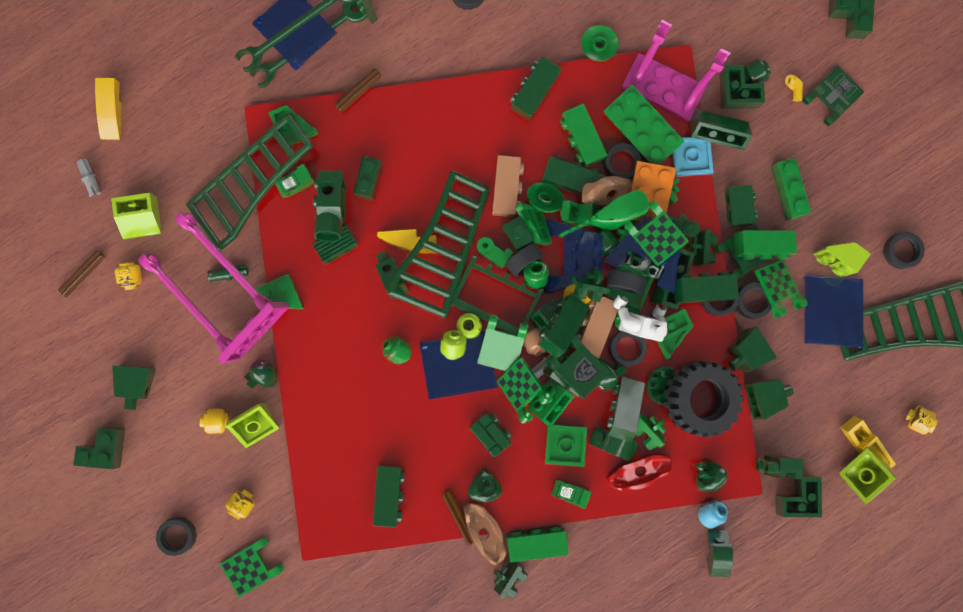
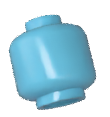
[698,500,728,528]

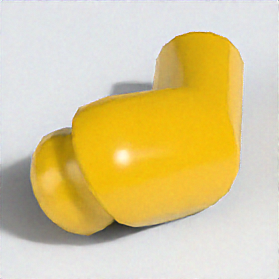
[785,74,803,101]

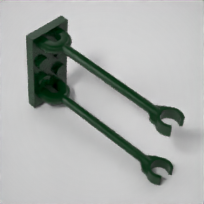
[234,0,377,88]

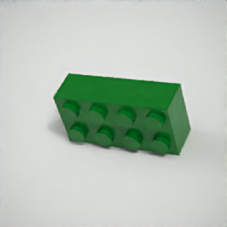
[603,84,685,165]

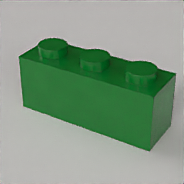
[560,104,607,168]
[771,158,811,221]
[734,230,797,260]
[507,526,569,562]

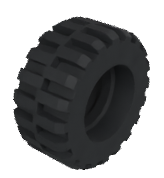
[663,361,744,437]

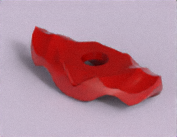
[607,455,672,491]

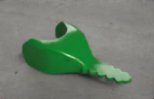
[559,190,650,238]

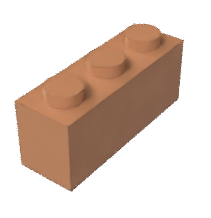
[492,155,524,218]
[573,296,618,358]

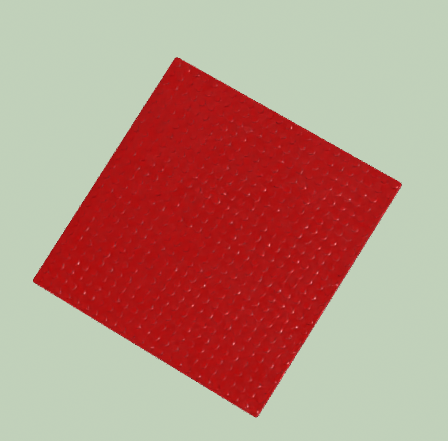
[244,45,762,561]

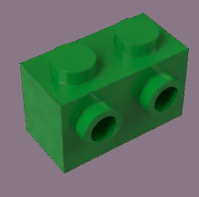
[527,378,574,428]

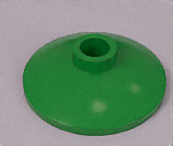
[581,25,619,62]
[527,183,564,213]

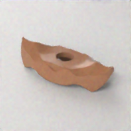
[582,176,633,205]
[464,503,506,565]

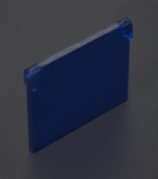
[252,0,337,70]
[804,276,864,348]
[419,331,498,400]

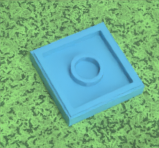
[672,137,714,177]

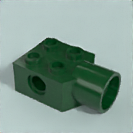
[313,171,347,242]

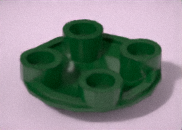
[646,367,675,405]

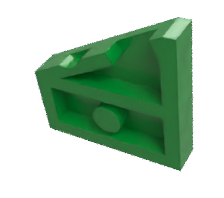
[269,105,318,146]
[515,203,552,246]
[255,274,304,309]
[657,309,693,359]

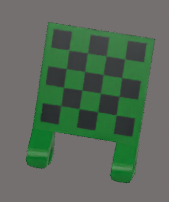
[624,201,689,267]
[755,260,808,319]
[496,357,553,423]
[220,537,284,598]

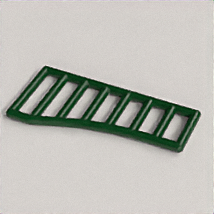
[186,114,313,251]
[388,170,490,318]
[832,281,963,361]

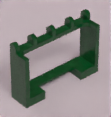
[451,255,543,335]

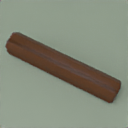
[335,68,382,112]
[58,251,105,297]
[442,490,474,545]

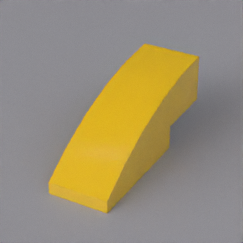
[95,78,122,140]
[377,229,437,253]
[840,415,896,468]

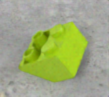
[111,193,162,239]
[813,242,871,277]

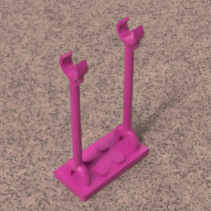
[621,19,731,121]
[138,211,289,364]

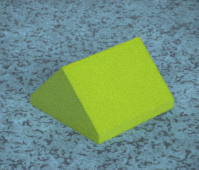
[225,403,279,448]
[839,448,897,504]

